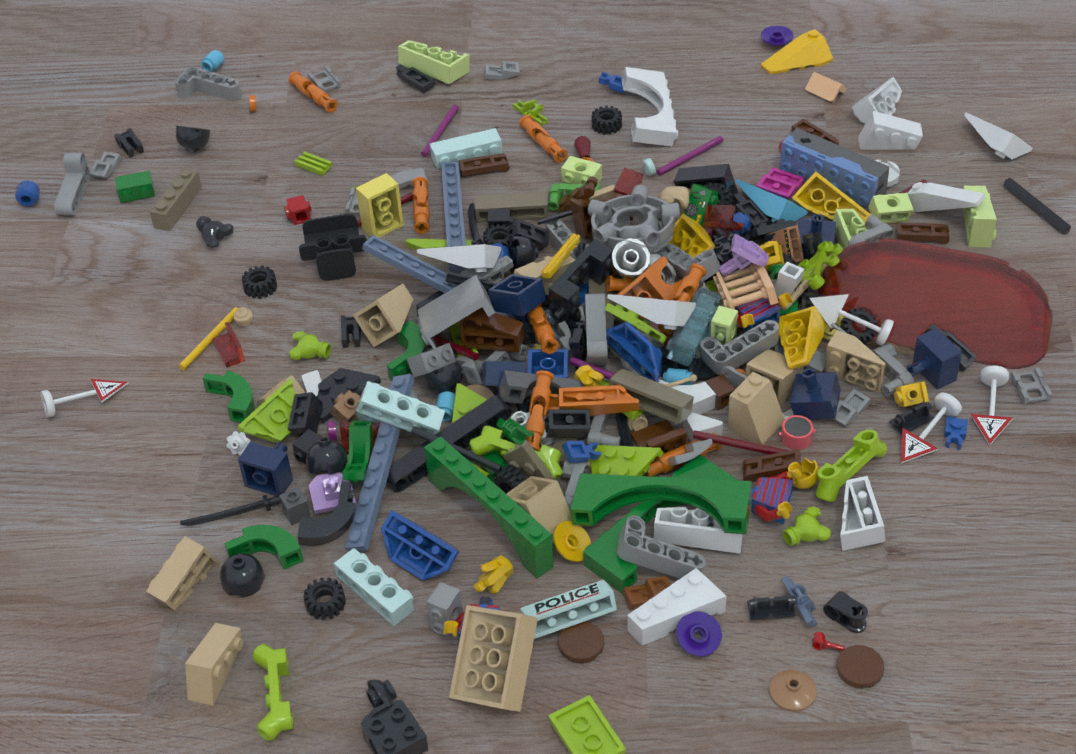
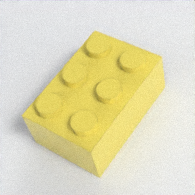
[356,173,404,238]

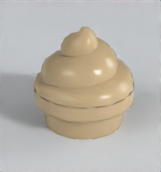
[234,307,253,327]
[627,414,648,432]

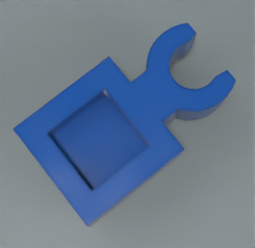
[598,72,624,93]
[944,416,968,450]
[562,441,602,463]

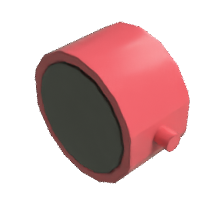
[778,415,816,450]

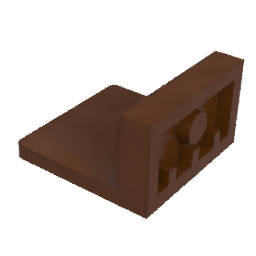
[631,420,687,460]

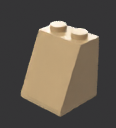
[353,284,413,347]
[746,349,804,407]
[728,372,785,445]
[507,476,572,544]

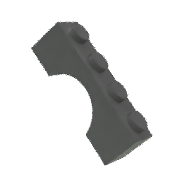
[499,370,584,404]

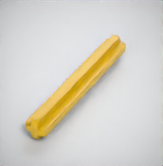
[541,233,580,280]

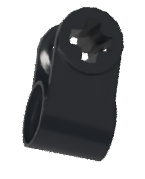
[823,591,868,633]

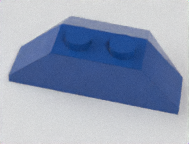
[606,322,662,383]
[381,510,460,581]

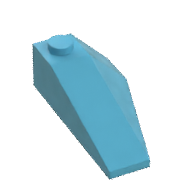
[736,179,808,223]

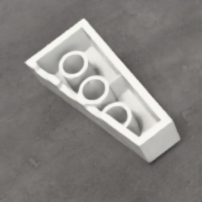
[653,507,743,553]
[627,568,727,646]

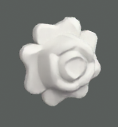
[226,431,250,455]

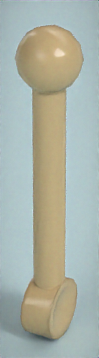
[661,374,697,387]

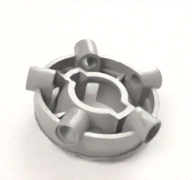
[588,185,680,255]

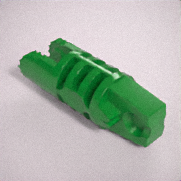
[496,418,534,445]

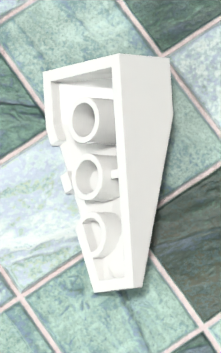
[852,76,902,123]
[964,112,1033,159]
[908,182,986,212]
[417,244,501,273]
[607,294,696,330]

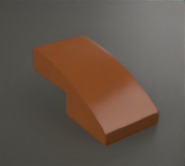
[622,576,671,610]

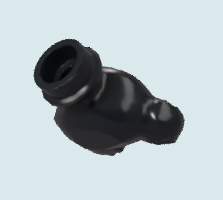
[196,216,234,248]

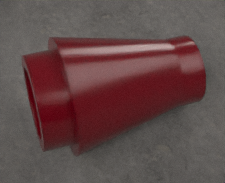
[574,136,591,159]

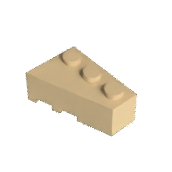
[514,255,576,295]
[146,536,221,611]
[185,623,243,706]

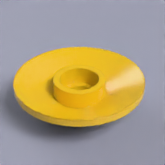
[553,521,591,562]

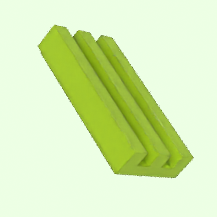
[294,151,332,176]

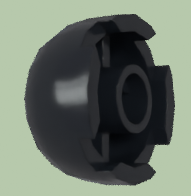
[176,126,210,152]
[506,235,538,273]
[422,361,462,394]
[306,437,348,475]
[220,553,265,598]

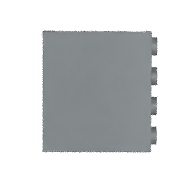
[417,275,495,349]

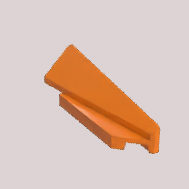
[539,385,640,422]

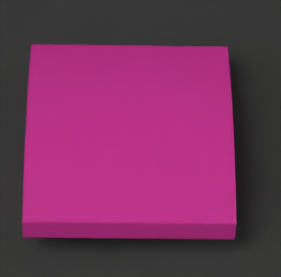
[756,167,805,199]

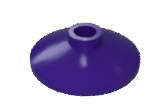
[761,26,793,46]
[676,611,722,657]

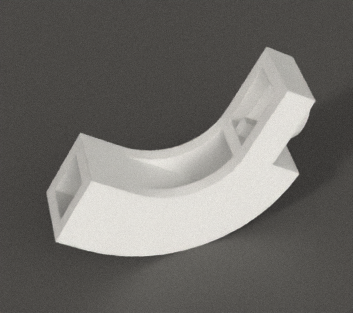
[740,262,804,299]

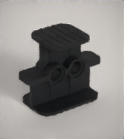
[299,213,367,281]

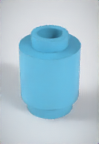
[201,50,224,72]
[663,368,693,385]
[436,391,455,422]

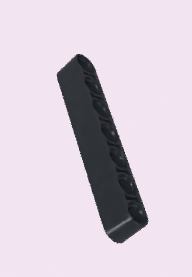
[387,395,512,492]

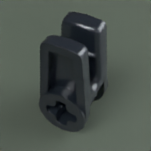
[114,128,144,158]
[341,315,362,348]

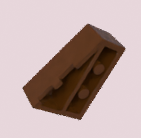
[569,198,633,238]
[459,308,525,352]

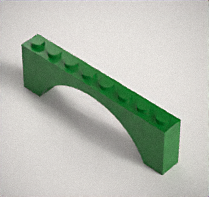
[424,436,554,579]
[583,455,738,594]
[570,473,752,534]

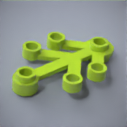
[798,241,843,290]

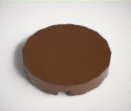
[558,621,604,663]
[837,645,884,688]

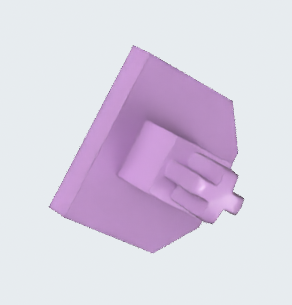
[719,234,768,276]
[309,472,356,514]

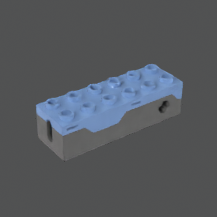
[778,128,890,209]

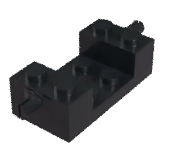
[549,239,615,321]

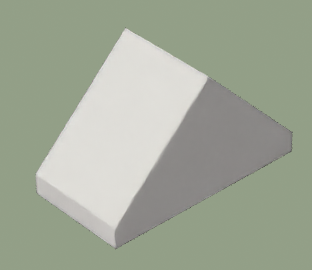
[683,412,723,442]

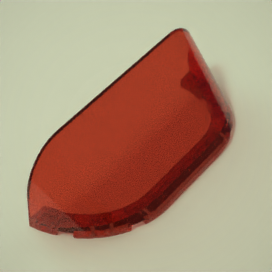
[817,239,1053,369]

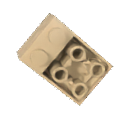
[824,330,885,393]

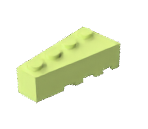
[398,40,470,84]
[962,185,997,248]
[833,209,892,275]

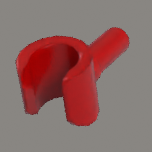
[812,632,845,651]

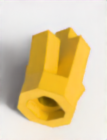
[575,365,604,387]
[473,555,513,594]

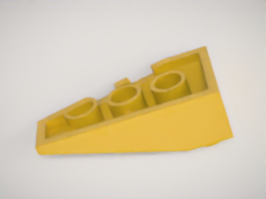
[761,29,833,75]
[792,171,871,223]
[668,213,715,258]
[778,306,826,369]

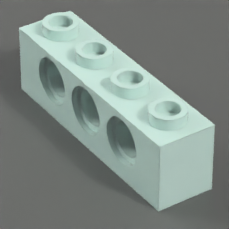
[356,381,445,435]
[334,548,414,626]

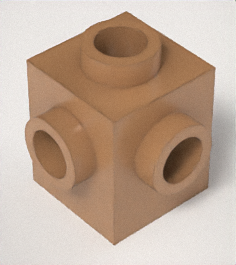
[330,390,362,426]

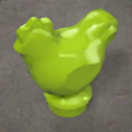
[289,331,331,360]
[782,506,831,546]

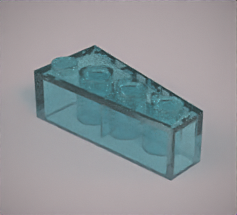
[666,287,722,367]

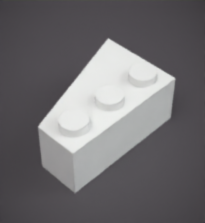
[858,111,923,150]
[840,476,886,551]

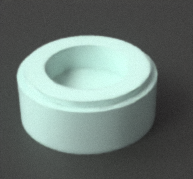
[642,158,656,176]

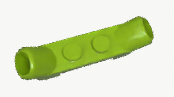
[469,426,563,480]
[815,429,887,502]
[253,644,294,741]

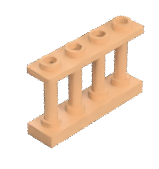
[713,263,778,310]

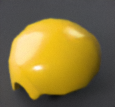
[792,458,819,489]

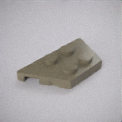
[503,440,565,497]

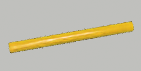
[178,307,238,371]

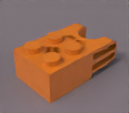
[615,256,682,321]

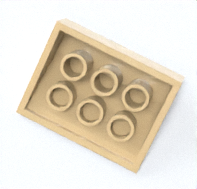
[449,605,538,712]

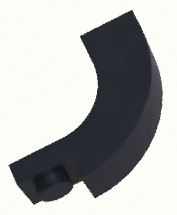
[297,481,356,546]

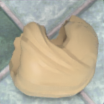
[659,186,689,214]

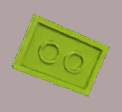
[548,695,626,754]

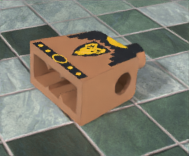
[760,225,804,262]

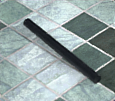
[411,426,502,473]

